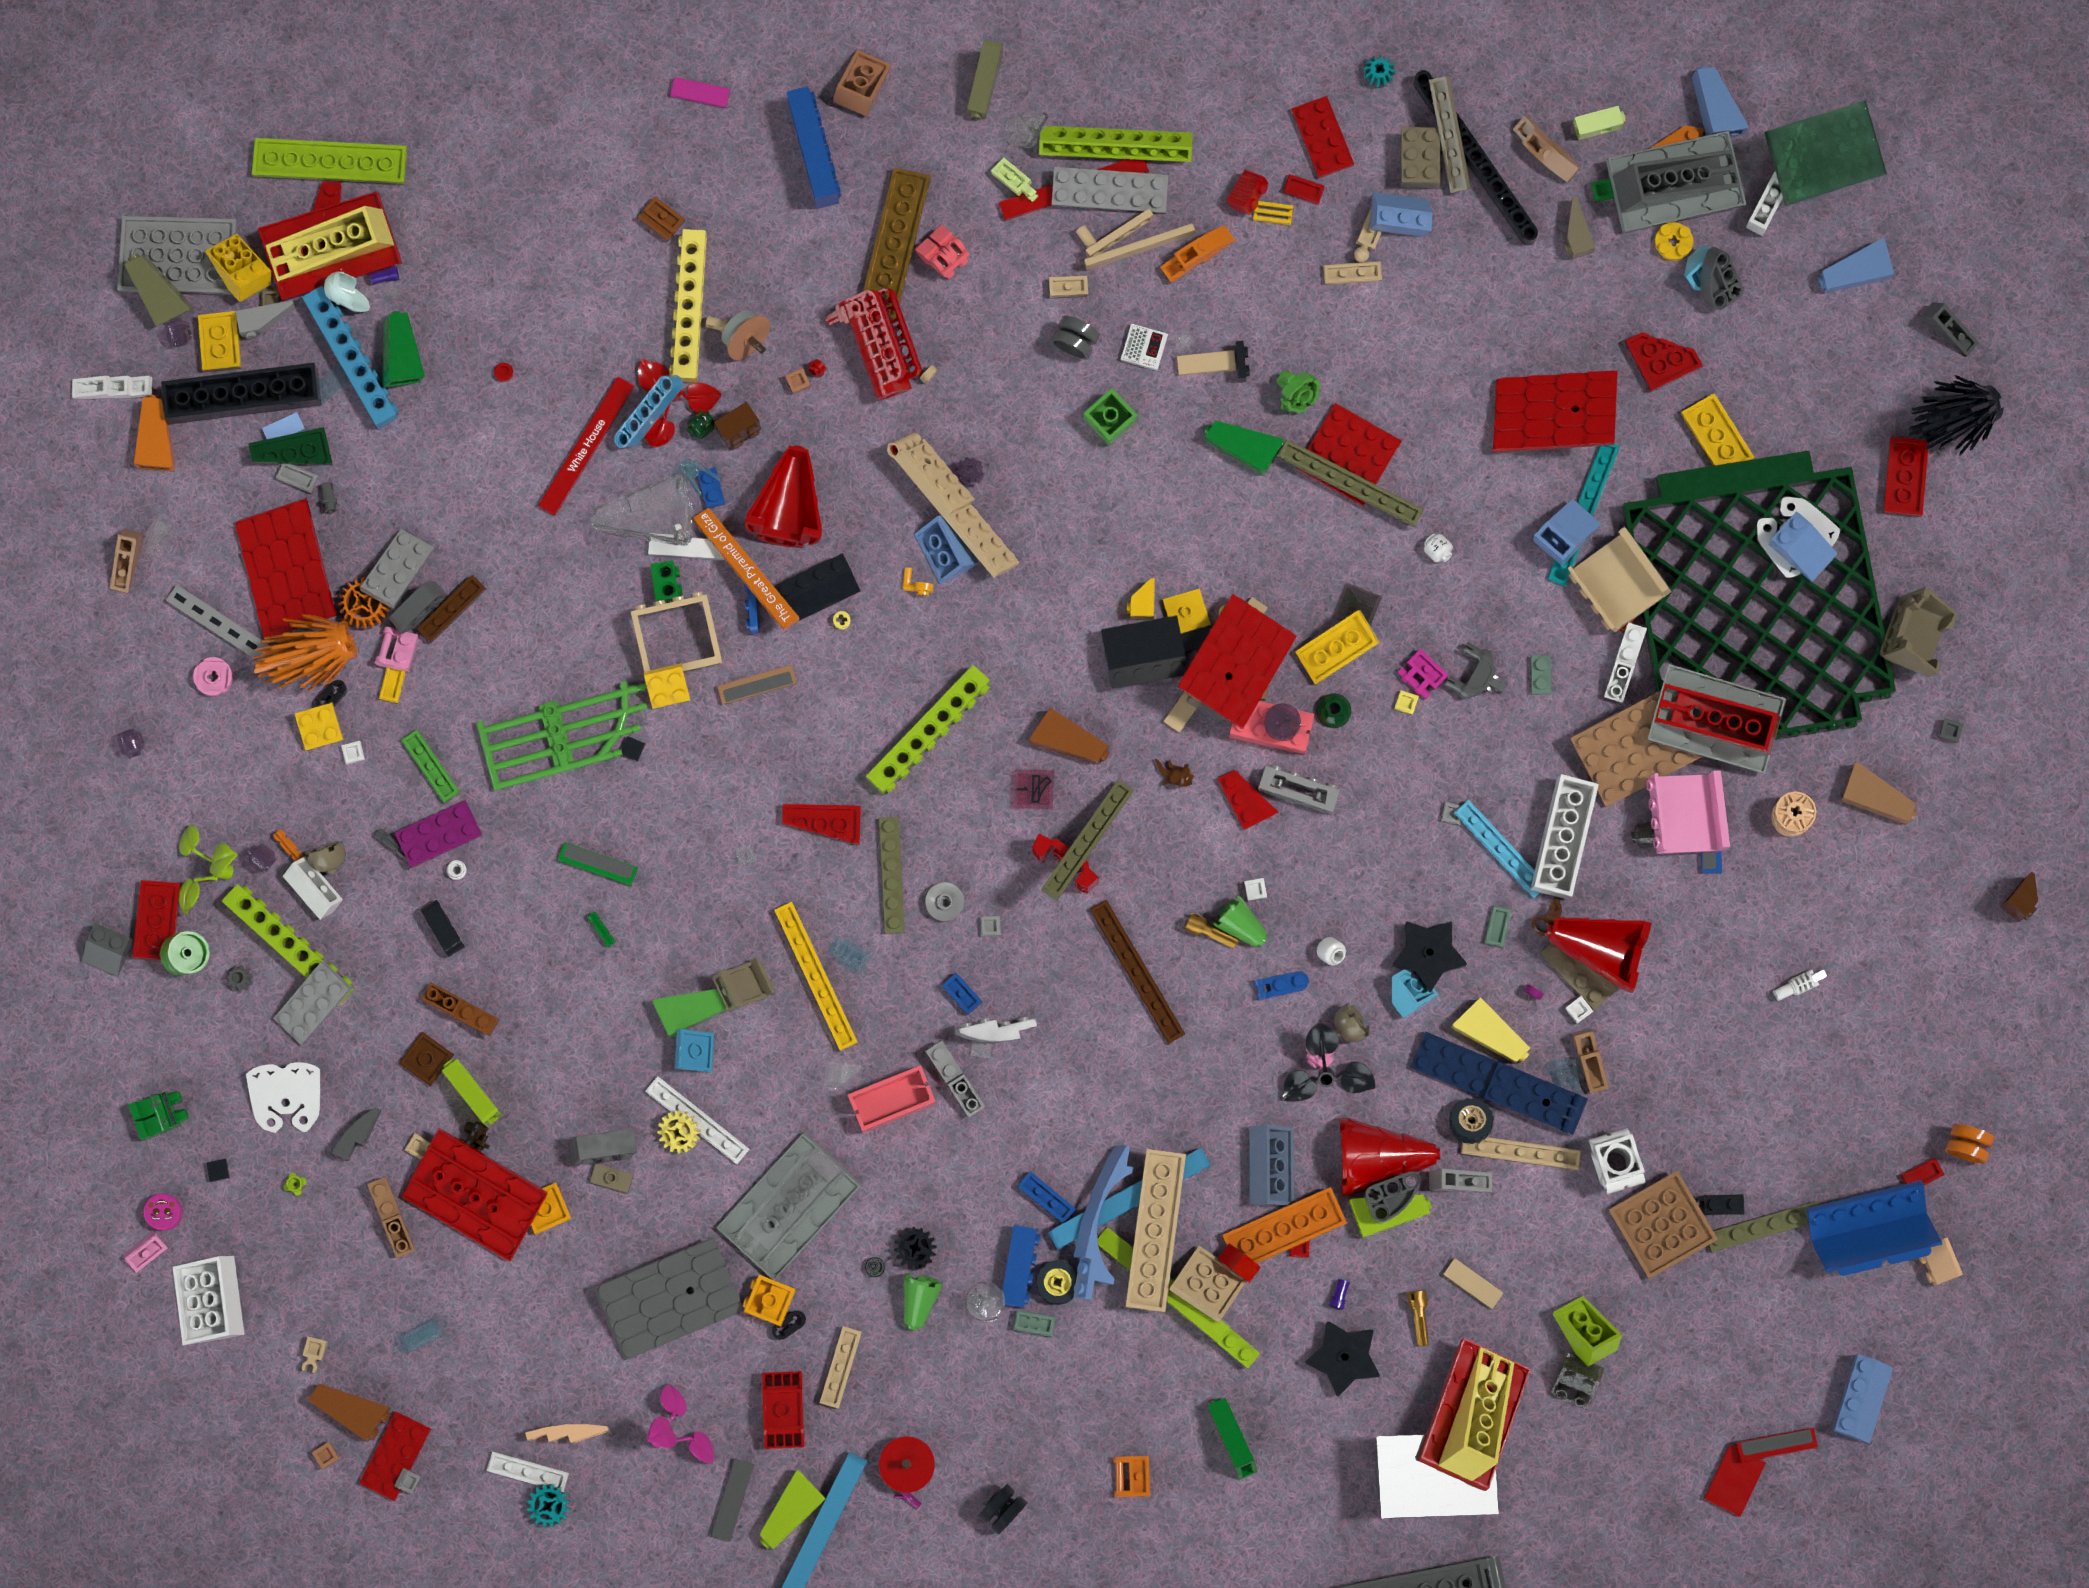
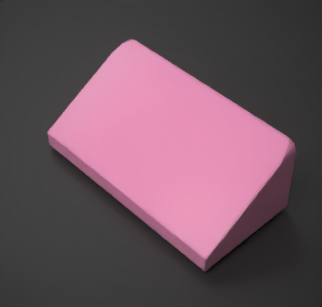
[122,1230,168,1273]

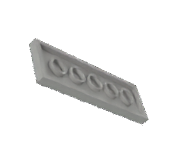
[1051,167,1168,214]

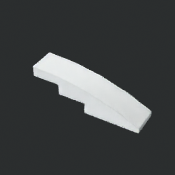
[72,376,152,399]

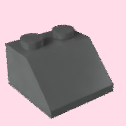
[82,923,134,977]

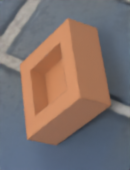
[785,368,811,394]
[312,1442,340,1470]

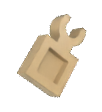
[302,1337,328,1374]

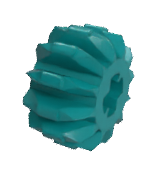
[1363,54,1396,88]

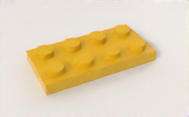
[1681,393,1755,466]
[1295,610,1380,684]

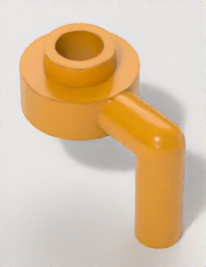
[902,567,934,596]

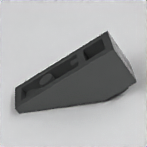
[1921,302,1979,357]

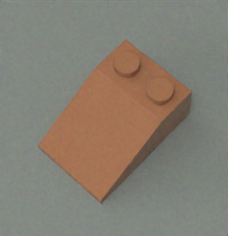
[833,50,892,117]

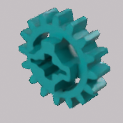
[527,1484,571,1527]

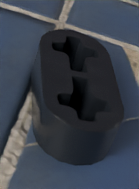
[316,680,347,707]
[772,1310,806,1340]

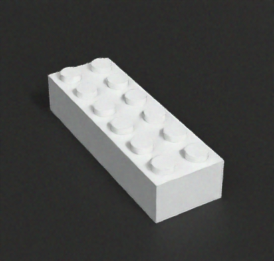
[1530,774,1599,900]

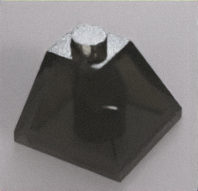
[1333,583,1382,627]

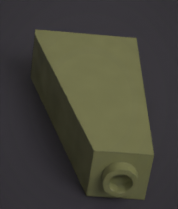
[967,40,1003,120]
[124,253,193,326]

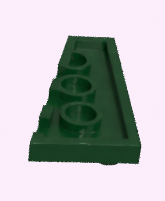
[248,427,333,465]

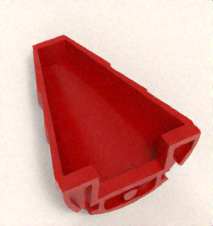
[745,445,822,547]
[1545,918,1652,993]
[1339,1118,1440,1196]

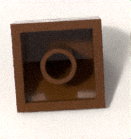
[2001,872,2038,922]

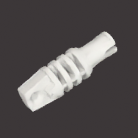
[1773,969,1827,1001]

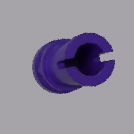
[370,265,400,285]
[1329,1279,1350,1310]

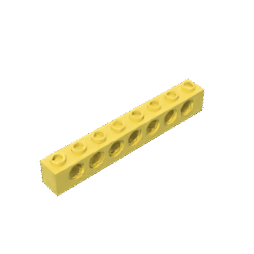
[670,229,707,383]

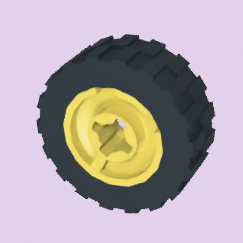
[1036,1260,1077,1305]

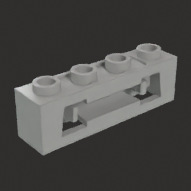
[1258,765,1340,815]

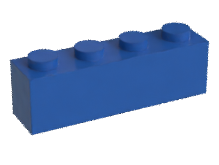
[1000,1225,1040,1309]

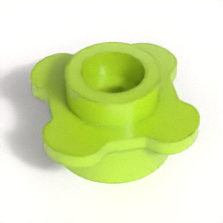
[284,1173,307,1196]

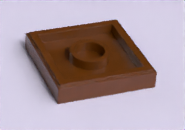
[399,1032,454,1087]

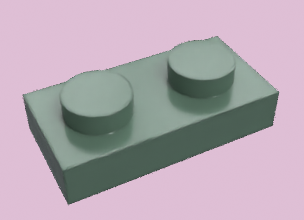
[1531,655,1551,695]

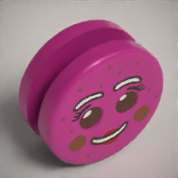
[144,1193,183,1231]

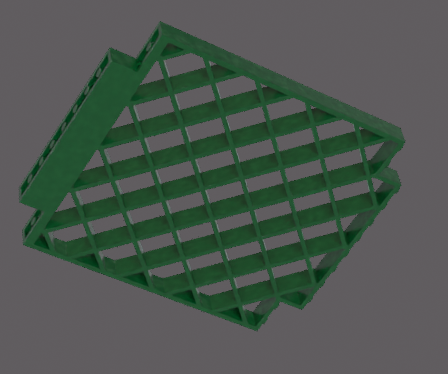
[1622,451,1896,740]

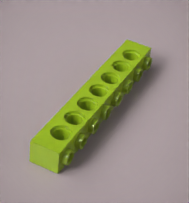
[1039,126,1193,162]
[866,665,990,795]
[222,884,354,1007]

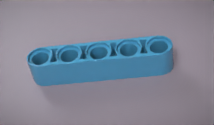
[614,375,683,448]

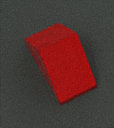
[1218,1243,1261,1283]

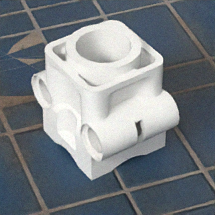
[1589,1128,1645,1194]

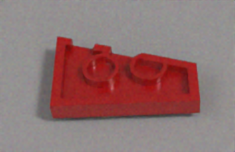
[1217,770,1279,831]

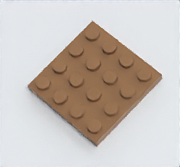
[1609,1170,1718,1279]

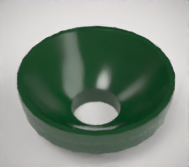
[1316,693,1352,728]

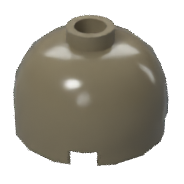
[305,841,346,875]
[1334,1002,1371,1043]

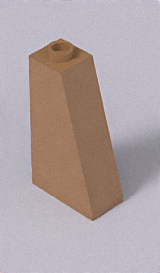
[1840,762,1917,825]

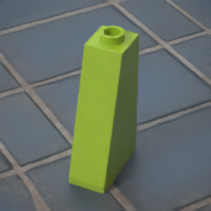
[442,1059,503,1127]
[1349,1194,1432,1239]
[759,1470,826,1549]

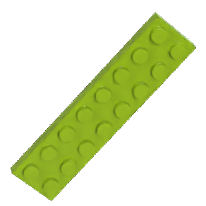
[252,138,408,184]

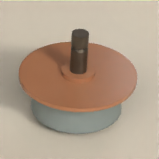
[722,310,770,360]

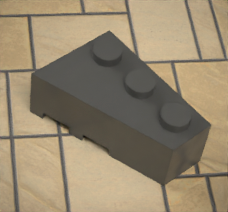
[568,1129,637,1165]

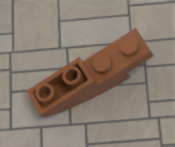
[421,982,500,1037]

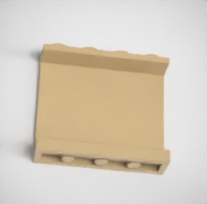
[1568,527,1672,632]

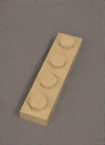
[820,1326,862,1409]

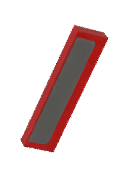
[1736,1428,1818,1463]

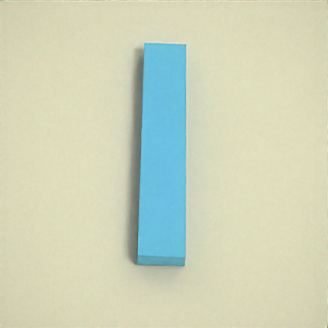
[1454,799,1540,899]

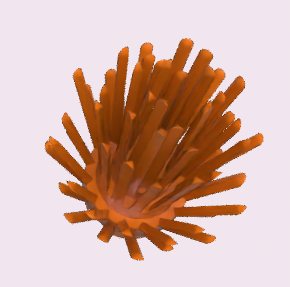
[251,614,357,693]

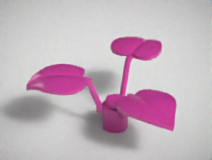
[647,1384,714,1464]

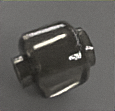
[1631,821,1655,849]

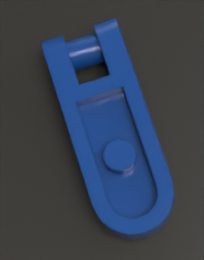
[744,583,759,634]
[1253,971,1309,1000]

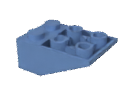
[1534,499,1601,566]

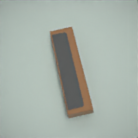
[717,665,797,705]

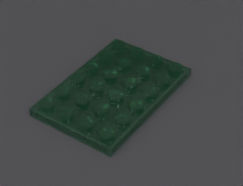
[1764,100,1887,206]

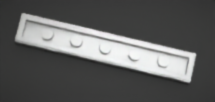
[645,1076,750,1165]

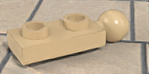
[1354,209,1382,262]

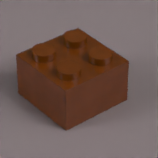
[714,401,761,450]

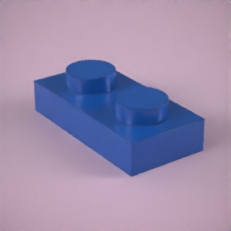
[697,467,725,509]
[942,973,983,1015]

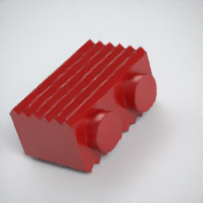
[1226,169,1269,215]

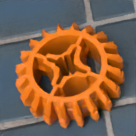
[338,577,390,630]

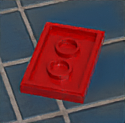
[1704,1445,1766,1517]

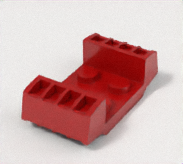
[1032,833,1099,894]
[762,1371,805,1449]

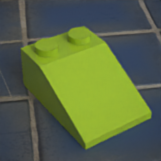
[1553,1296,1622,1367]

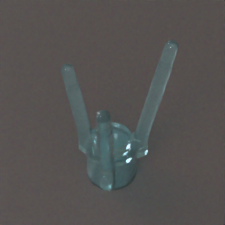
[679,459,722,498]

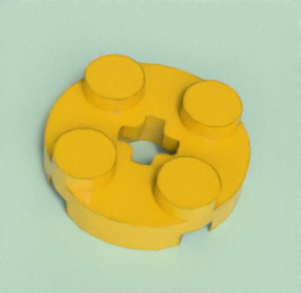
[1654,222,1693,261]

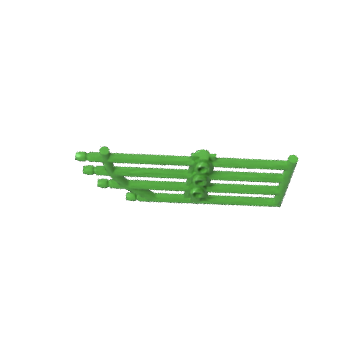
[476,681,647,791]

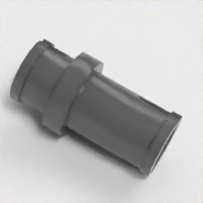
[321,482,337,513]

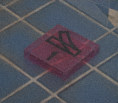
[1014,769,1054,810]

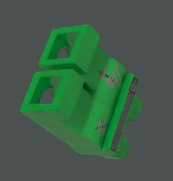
[128,1091,189,1141]

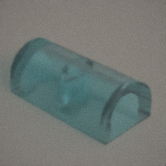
[400,1317,445,1354]

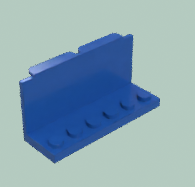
[1806,1180,1942,1276]

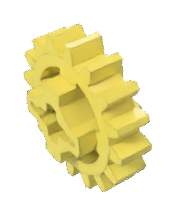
[657,1110,701,1154]

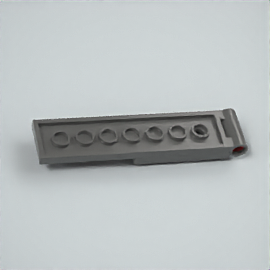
[1339,1556,1506,1588]

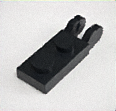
[1693,1194,1744,1215]

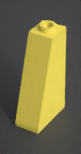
[1451,997,1530,1064]

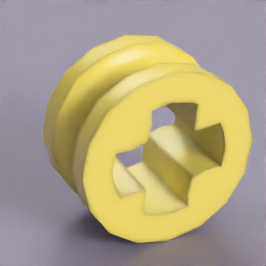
[833,611,851,630]

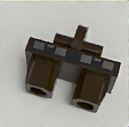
[460,1121,490,1152]

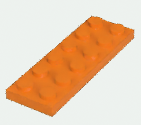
[1222,1187,1347,1264]

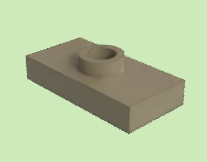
[590,1163,634,1193]

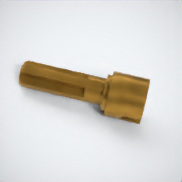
[1184,912,1239,948]
[1407,1290,1429,1346]

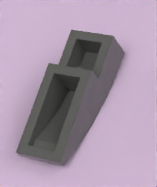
[332,1107,381,1161]

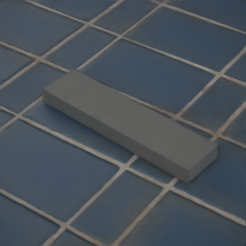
[711,1459,754,1542]

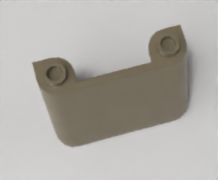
[1880,587,1958,677]

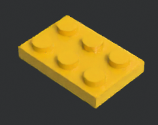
[198,311,242,372]

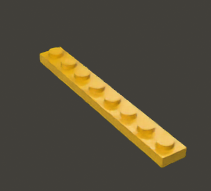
[774,902,858,1051]

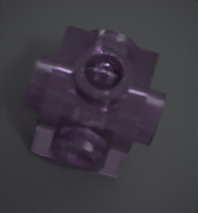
[956,457,985,487]

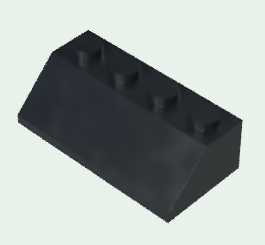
[774,553,861,622]

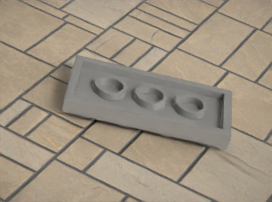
[360,529,434,609]
[274,961,352,1045]

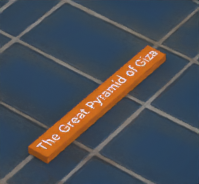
[693,508,799,631]

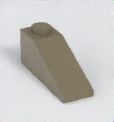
[1564,196,1595,260]

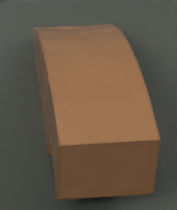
[1571,1028,1609,1094]

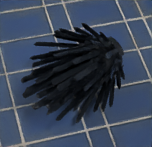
[1909,375,2004,456]

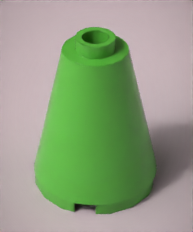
[1213,895,1268,947]
[904,1273,943,1330]

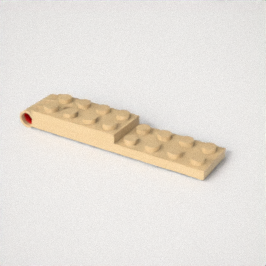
[887,433,1020,578]

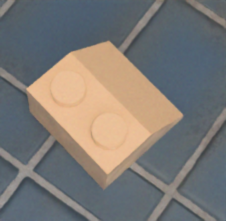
[1919,1237,1963,1286]

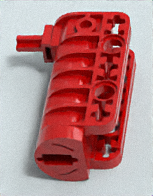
[825,288,922,401]

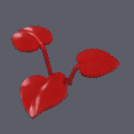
[638,359,722,447]

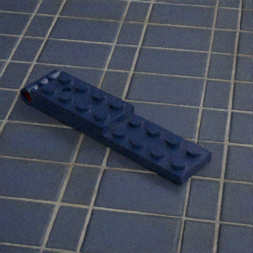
[1410,1031,1588,1135]

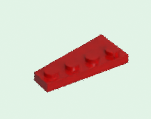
[782,804,861,845]

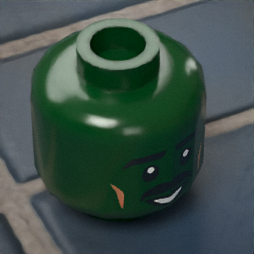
[686,410,715,439]

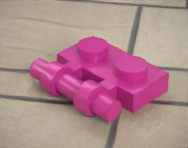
[1398,649,1449,699]

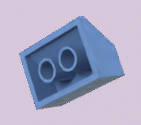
[1370,192,1433,237]
[914,515,979,584]

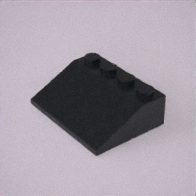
[1101,615,1188,689]

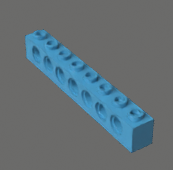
[302,286,399,430]

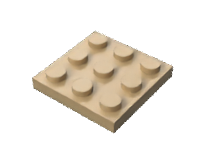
[1169,1246,1247,1323]

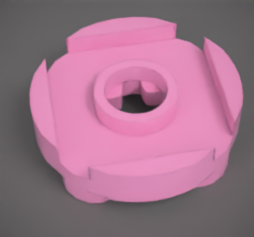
[193,657,233,697]

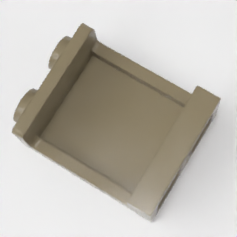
[712,957,775,1013]

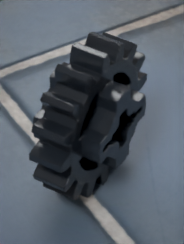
[894,1227,937,1270]

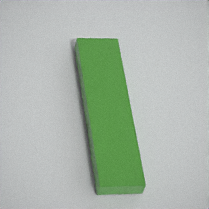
[401,729,460,804]

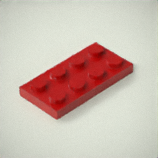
[1291,96,1354,178]
[1883,437,1929,517]
[132,880,181,960]
[359,1411,432,1501]

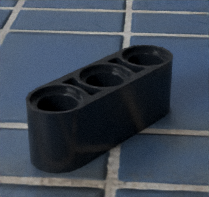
[420,900,465,957]

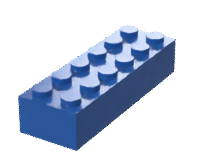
[787,86,841,209]

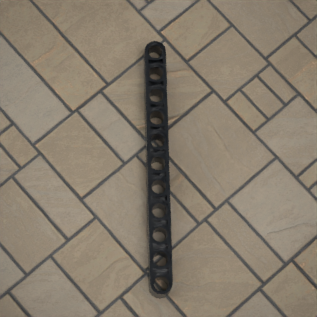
[1414,70,1538,246]

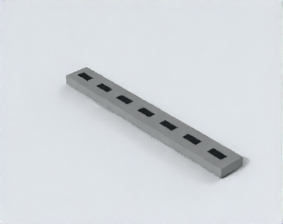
[166,585,296,685]

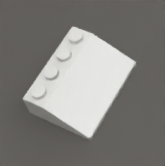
[173,1256,244,1345]

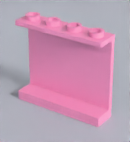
[1646,771,1730,854]

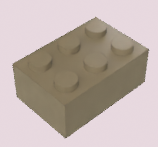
[1400,127,1440,189]

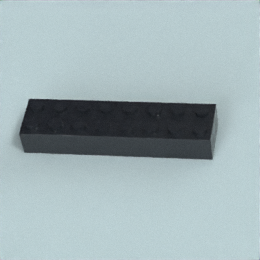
[161,363,322,424]

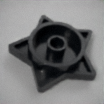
[1392,921,1467,992]
[1305,1321,1380,1397]

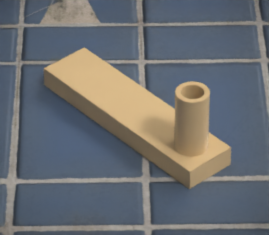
[1076,209,1153,258]

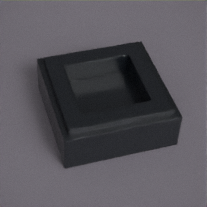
[621,736,646,762]
[206,1158,230,1182]

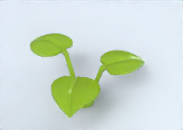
[179,824,238,915]

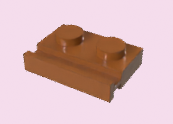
[638,196,685,242]

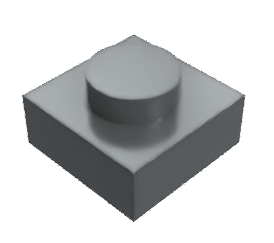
[1939,718,1964,743]

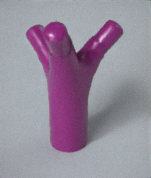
[894,1492,922,1510]

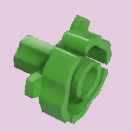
[1277,370,1321,413]

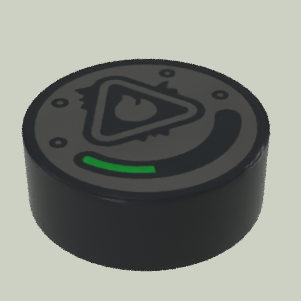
[865,1257,885,1277]

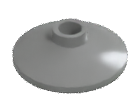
[925,882,964,921]

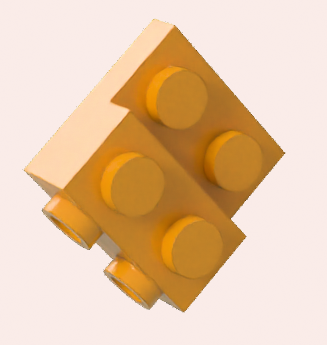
[743,1275,796,1327]

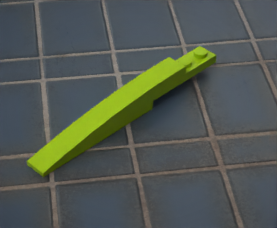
[1098,1227,1261,1369]

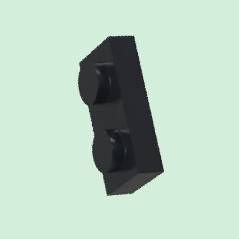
[1235,341,1250,383]

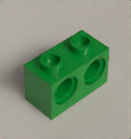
[650,560,683,604]

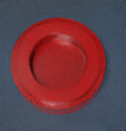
[494,362,514,382]

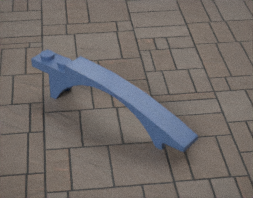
[1073,1145,1133,1300]

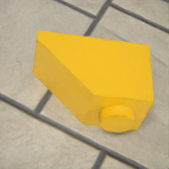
[1127,578,1155,620]

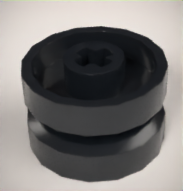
[978,1484,1028,1535]

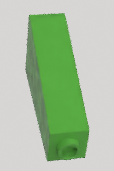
[652,989,728,1038]

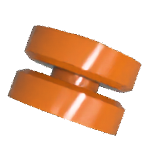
[1944,1123,1995,1164]

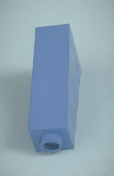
[1691,66,1749,137]
[1818,238,1894,294]

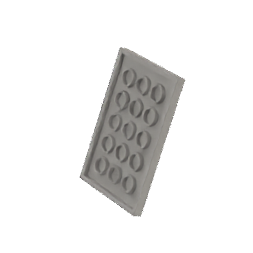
[117,216,238,295]

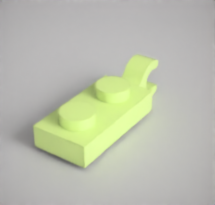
[991,158,1038,202]

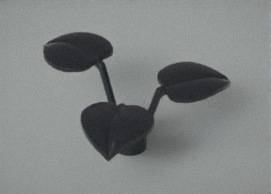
[1283,1023,1376,1102]

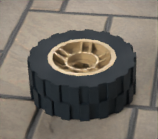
[1449,1098,1494,1144]

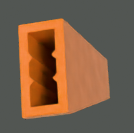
[134,395,176,472]

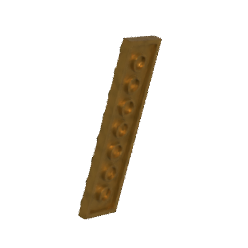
[863,167,931,320]

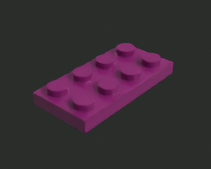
[394,800,482,869]

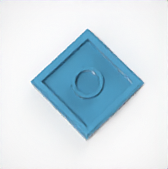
[675,1029,714,1073]

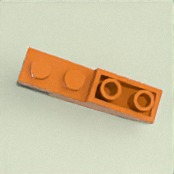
[1160,225,1236,283]

